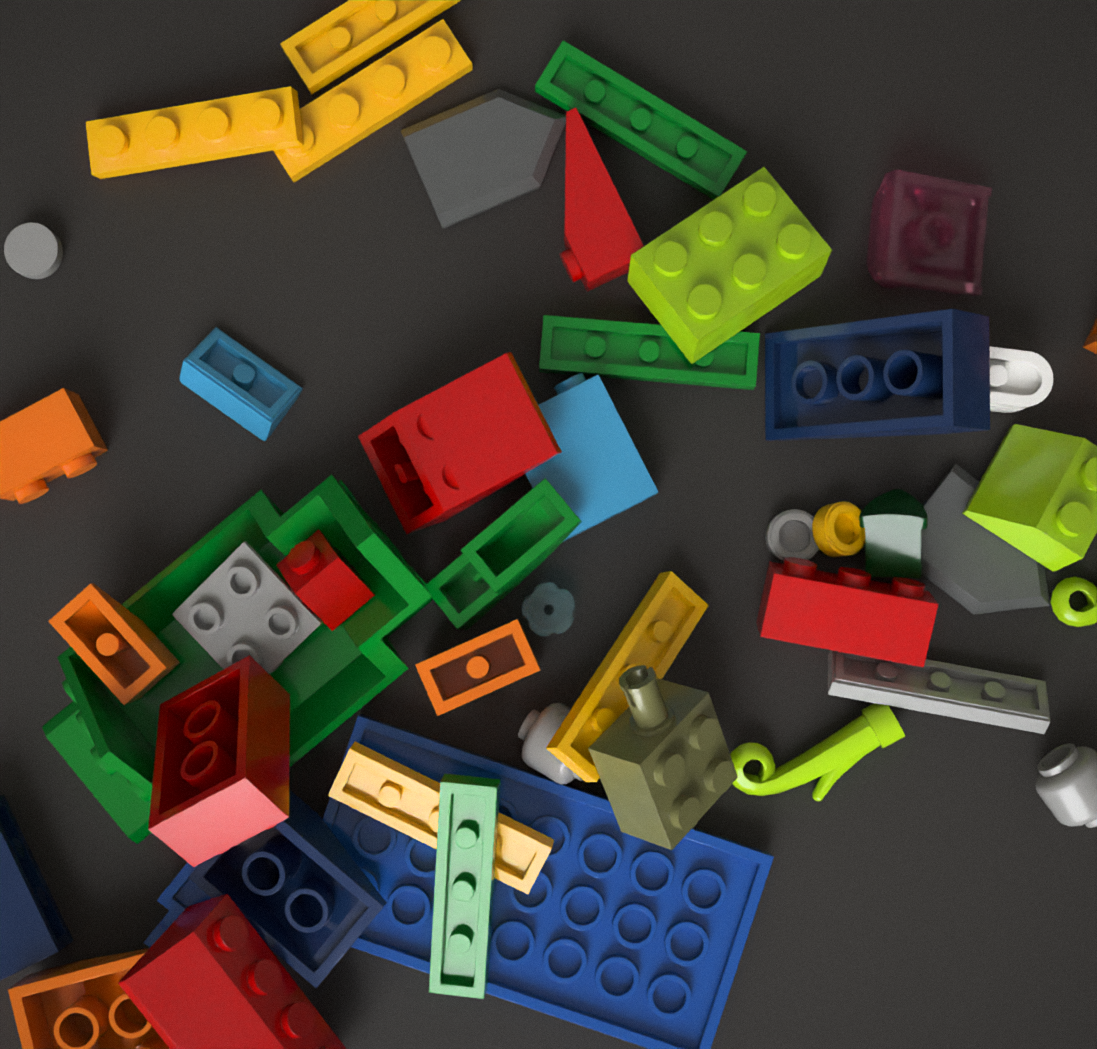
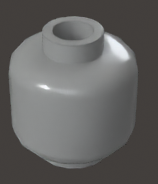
[518,702,583,785]
[1035,743,1097,828]

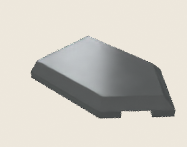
[400,89,566,229]
[922,463,1050,615]

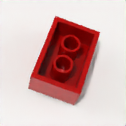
[148,655,290,867]

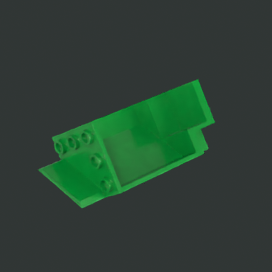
[42,475,433,844]

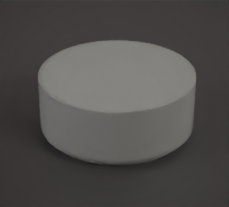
[4,222,63,279]
[765,509,819,562]

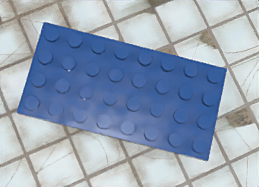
[322,714,774,1049]

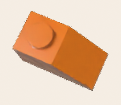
[48,583,180,705]

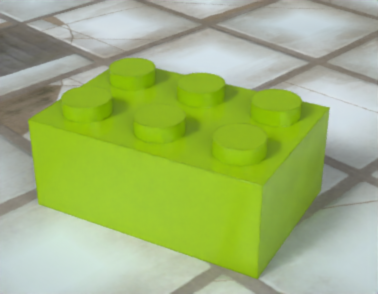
[627,167,832,364]

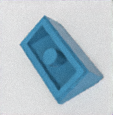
[179,327,303,441]

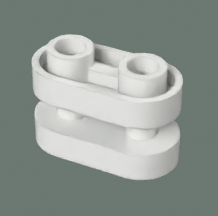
[990,346,1053,413]

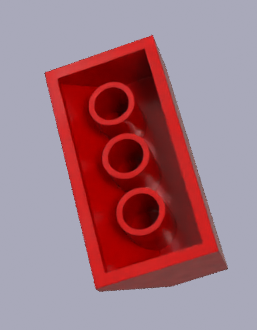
[118,894,346,1049]

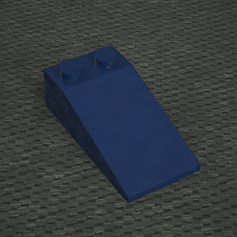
[765,309,990,441]

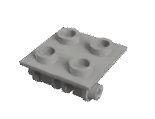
[172,541,323,675]

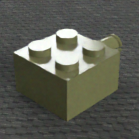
[588,665,738,850]

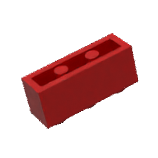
[756,557,939,668]

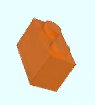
[0,388,108,504]
[415,618,541,716]

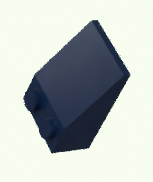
[188,789,386,988]

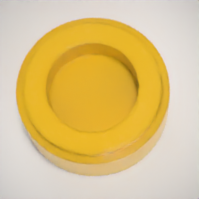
[812,501,865,557]

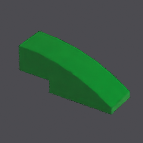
[425,478,582,631]

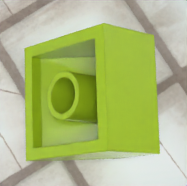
[962,424,1097,572]

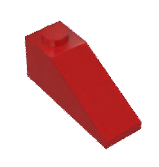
[559,107,644,292]

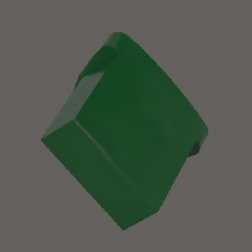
[859,489,928,578]

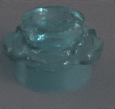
[522,583,575,636]

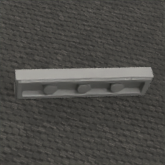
[828,650,1051,734]

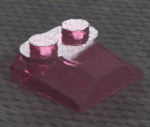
[867,170,992,296]

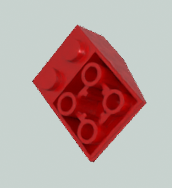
[358,352,562,534]

